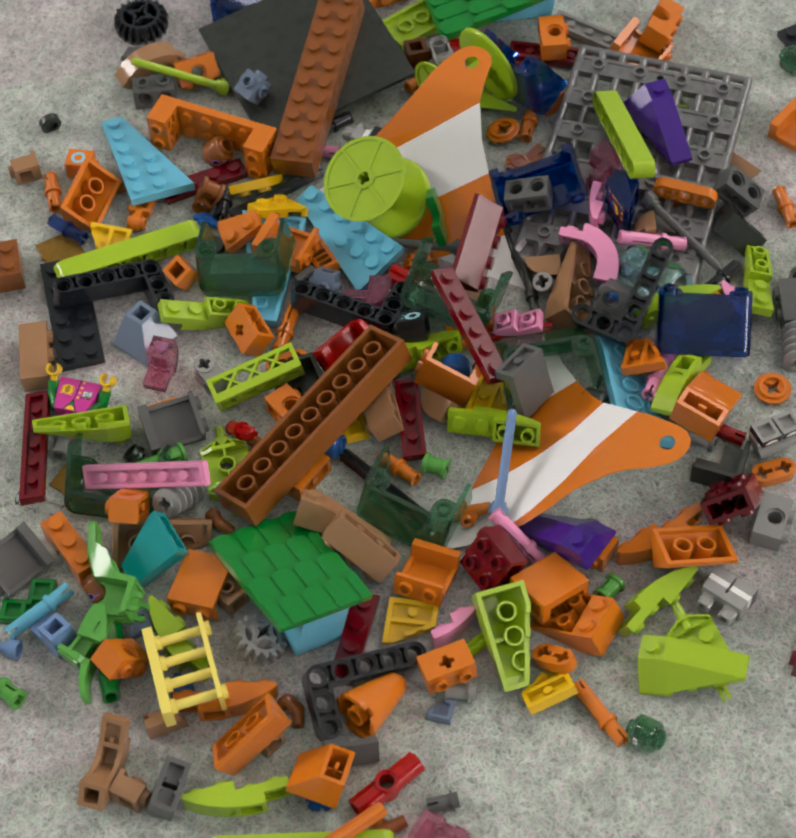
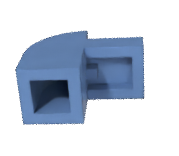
[30,612,77,657]

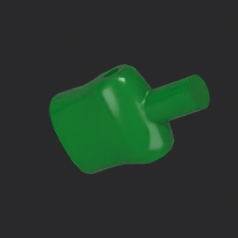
[98,669,121,704]

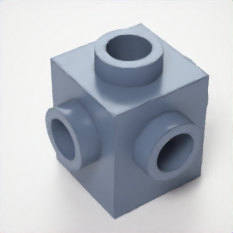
[234,68,272,105]
[308,266,342,293]

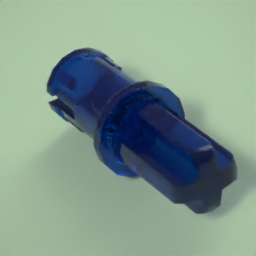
[47,214,88,245]

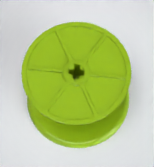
[415,28,518,100]
[324,136,431,238]

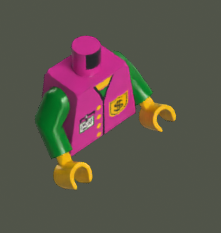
[46,363,117,416]

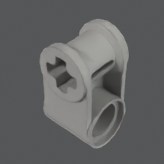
[429,36,454,67]
[194,355,234,400]

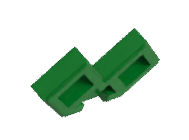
[425,188,448,247]
[0,578,58,624]

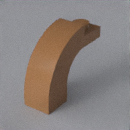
[115,42,186,90]
[77,712,131,811]

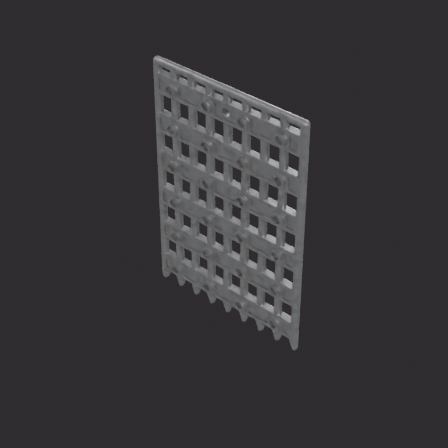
[513,45,753,287]

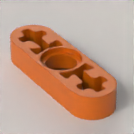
[653,177,718,208]

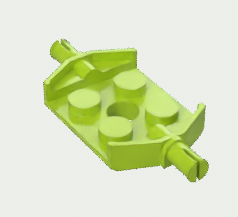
[200,426,249,517]
[666,602,732,702]

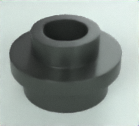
[123,444,145,463]

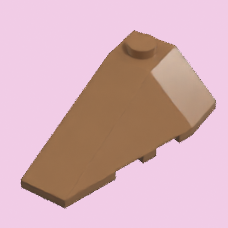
[544,240,595,334]
[293,489,392,545]
[111,515,212,568]

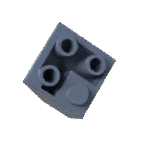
[113,300,178,367]

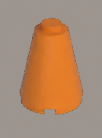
[336,672,406,738]

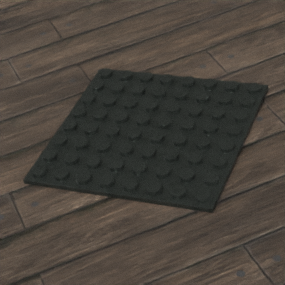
[198,0,415,133]

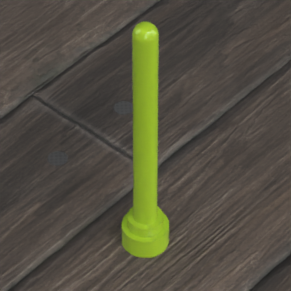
[131,57,230,96]

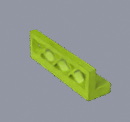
[206,342,305,412]

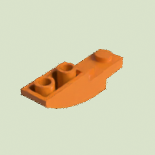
[616,502,703,565]
[172,679,279,721]

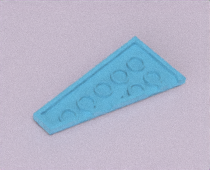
[102,117,195,206]

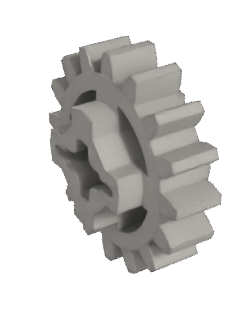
[232,613,287,665]

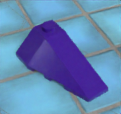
[623,79,692,166]
[518,514,616,570]

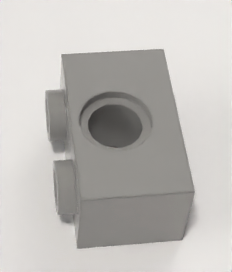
[749,492,796,552]

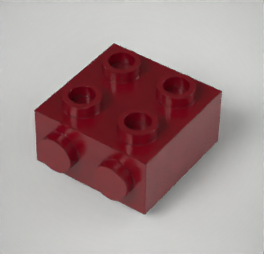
[700,473,764,526]
[460,525,528,591]

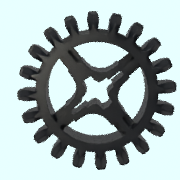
[114,0,169,45]

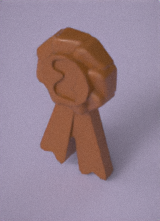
[504,143,546,176]

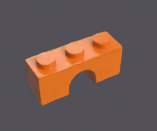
[638,0,684,53]
[40,511,92,588]

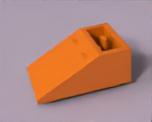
[669,371,743,443]
[530,592,625,657]

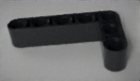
[571,237,673,346]
[53,259,175,312]
[291,280,413,335]
[302,641,426,741]

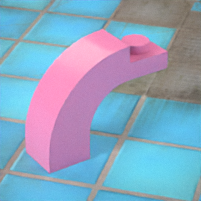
[558,223,619,286]

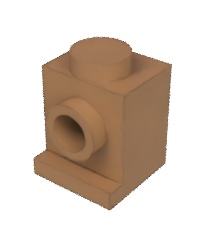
[8,150,42,186]
[217,574,250,617]
[108,768,153,813]

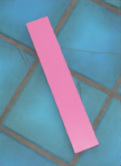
[82,460,211,490]

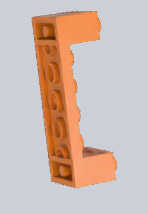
[146,94,278,179]

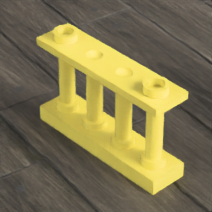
[141,612,230,727]

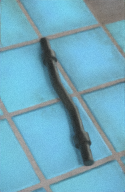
[503,208,539,311]

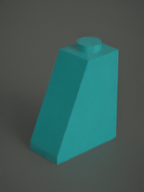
[121,511,189,587]

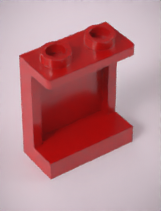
[312,319,369,372]

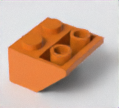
[285,743,356,809]

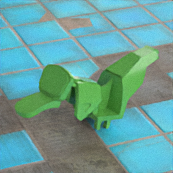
[57,521,150,705]

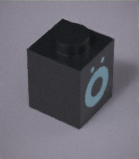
[394,309,431,343]

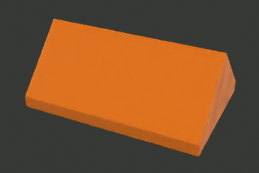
[59,157,122,232]
[651,525,738,568]
[212,693,291,776]

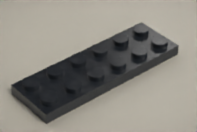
[40,259,106,372]

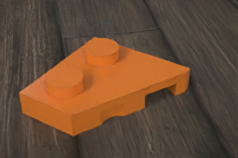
[217,210,263,255]
[621,337,667,376]

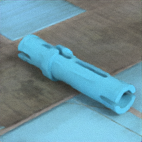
[4,582,75,639]

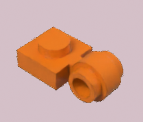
[126,200,155,232]

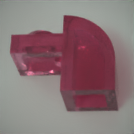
[589,139,622,189]
[344,275,393,307]
[142,335,179,393]

